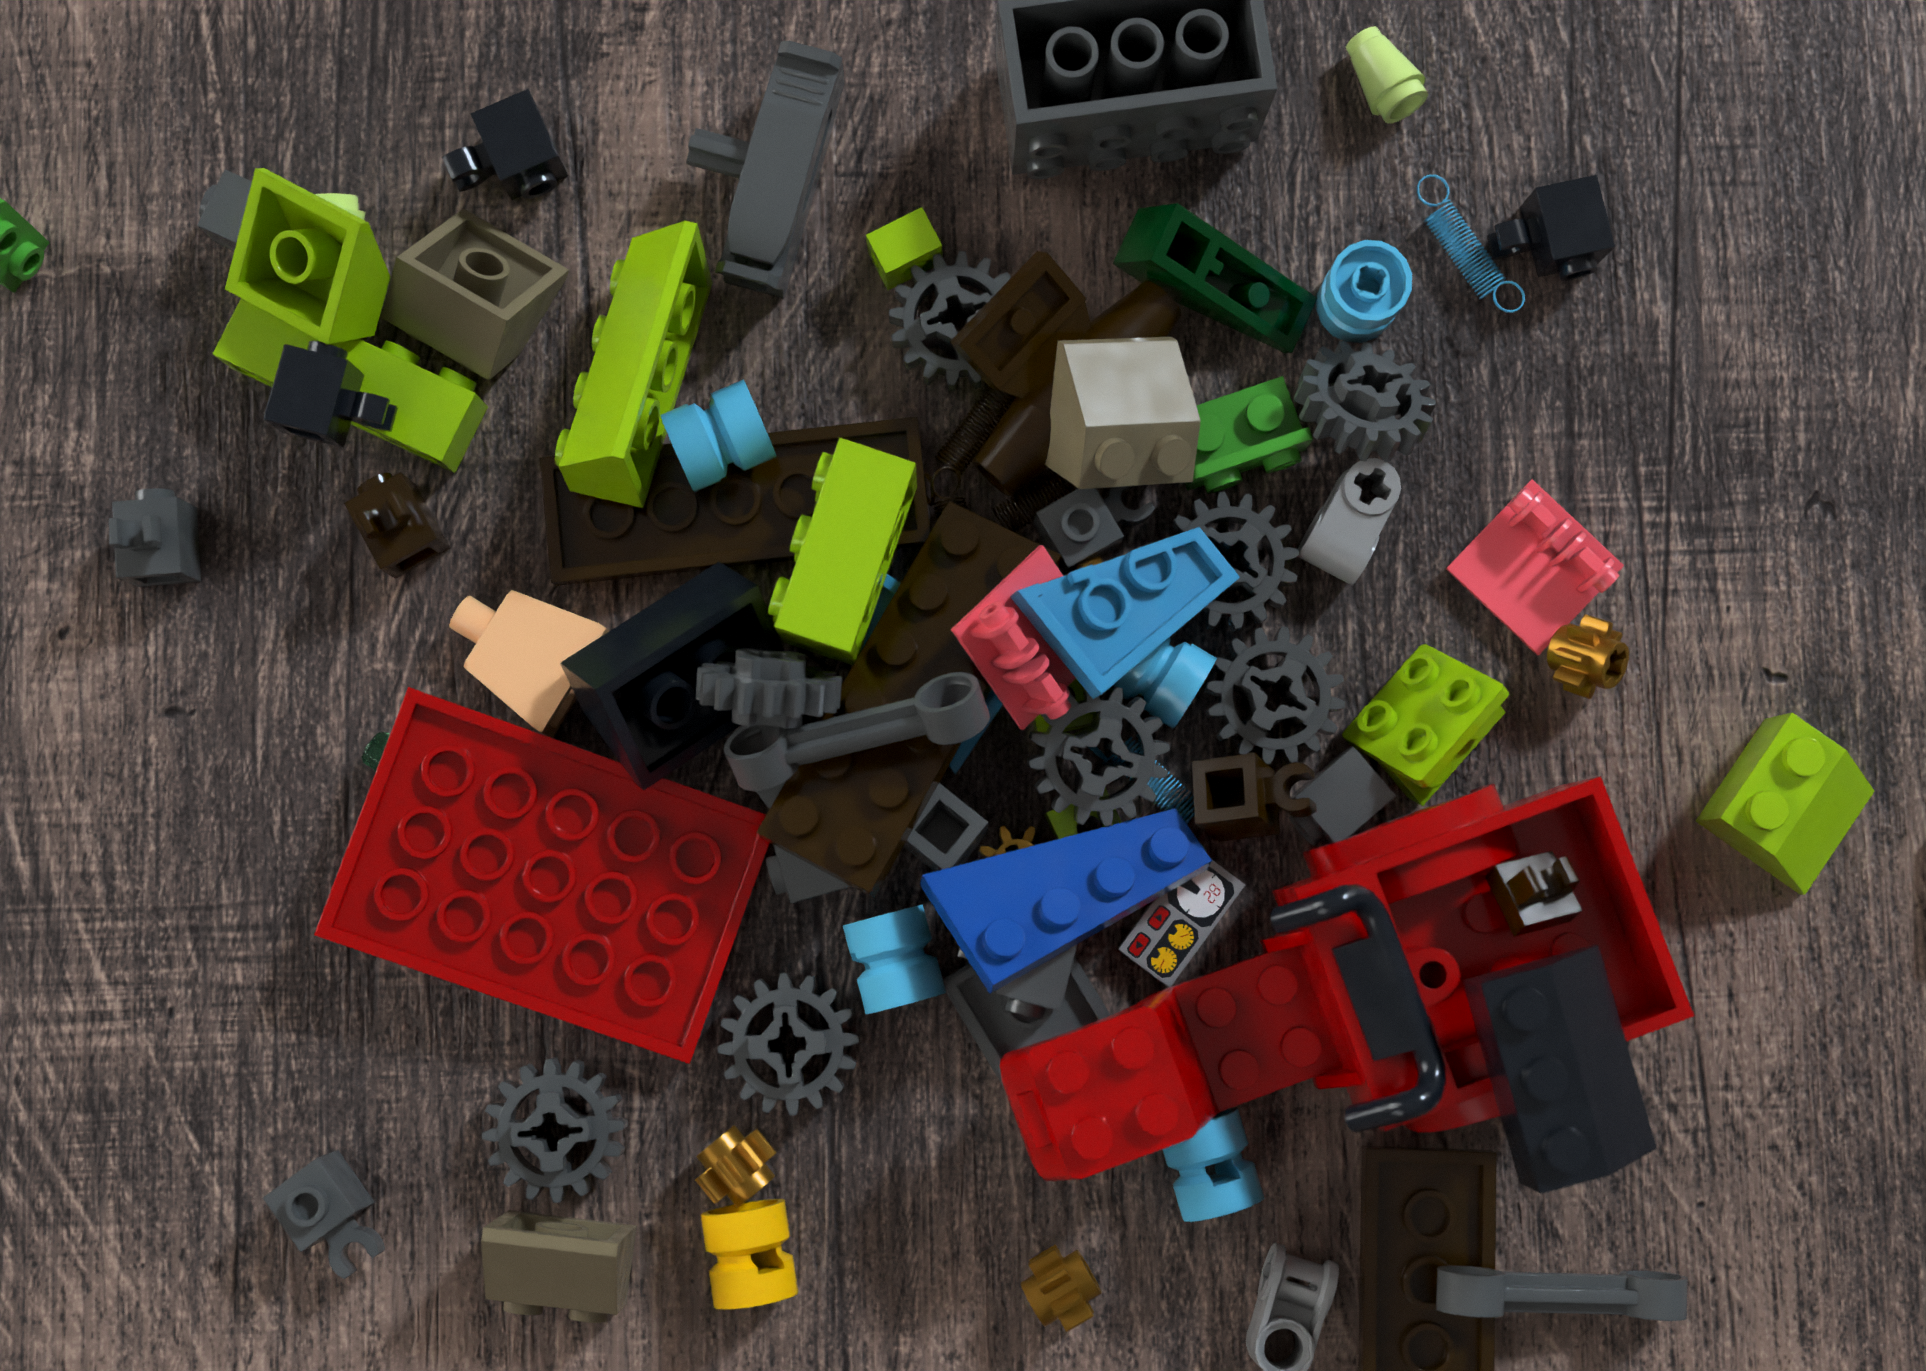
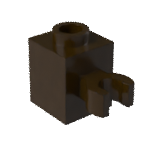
[344,472,451,579]
[1192,753,1317,842]

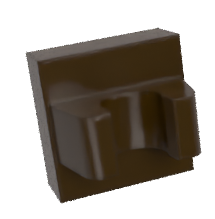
[1485,851,1582,937]

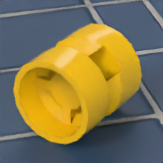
[701,1199,798,1310]

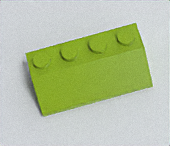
[555,221,713,508]

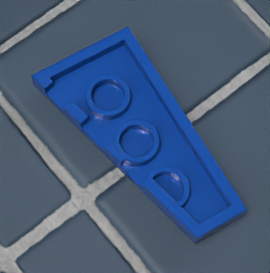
[920,808,1212,994]

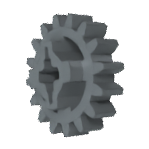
[889,251,1011,392]
[1294,341,1436,462]
[1164,492,1299,632]
[1204,626,1345,765]
[696,648,842,728]
[1027,685,1170,826]
[717,972,860,1116]
[482,1057,628,1203]

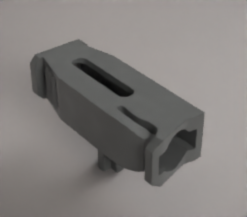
[686,41,845,299]

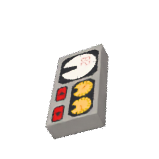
[1117,859,1245,988]

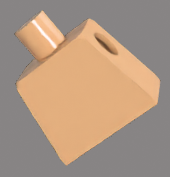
[449,590,610,738]

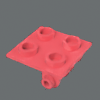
[1446,479,1624,656]
[951,545,1076,730]

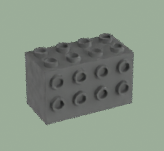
[995,0,1277,179]

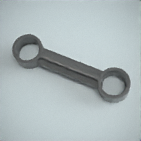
[724,672,990,791]
[1436,1265,1688,1321]

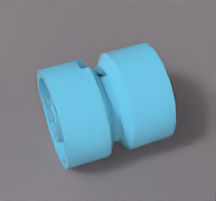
[1316,240,1412,343]
[660,379,777,492]
[1108,637,1217,729]
[843,904,946,1014]
[1162,1107,1264,1222]

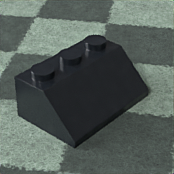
[560,562,785,790]
[1462,944,1657,1194]

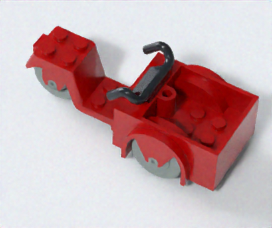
[1000,776,1694,1181]

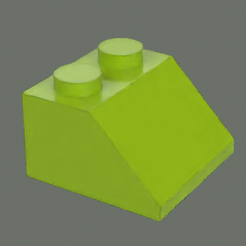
[225,168,391,345]
[1695,712,1875,895]

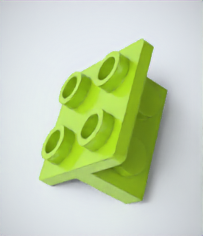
[1342,644,1509,806]

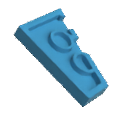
[1010,527,1240,699]

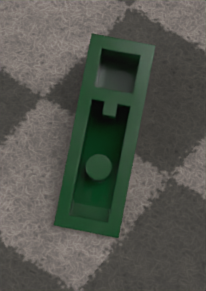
[1112,203,1317,353]

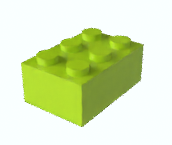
[768,437,917,665]

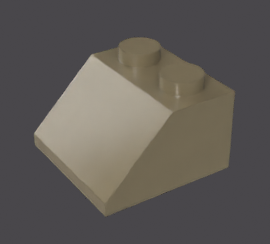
[381,208,569,380]
[1045,337,1201,489]
[481,1210,637,1323]

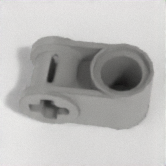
[1298,458,1401,586]
[1246,1242,1339,1371]

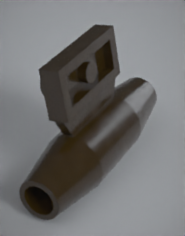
[950,251,1182,496]

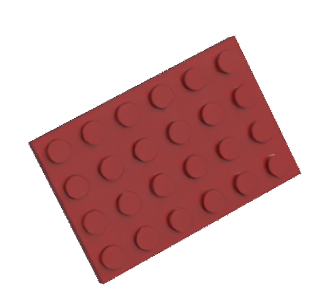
[314,687,769,1064]

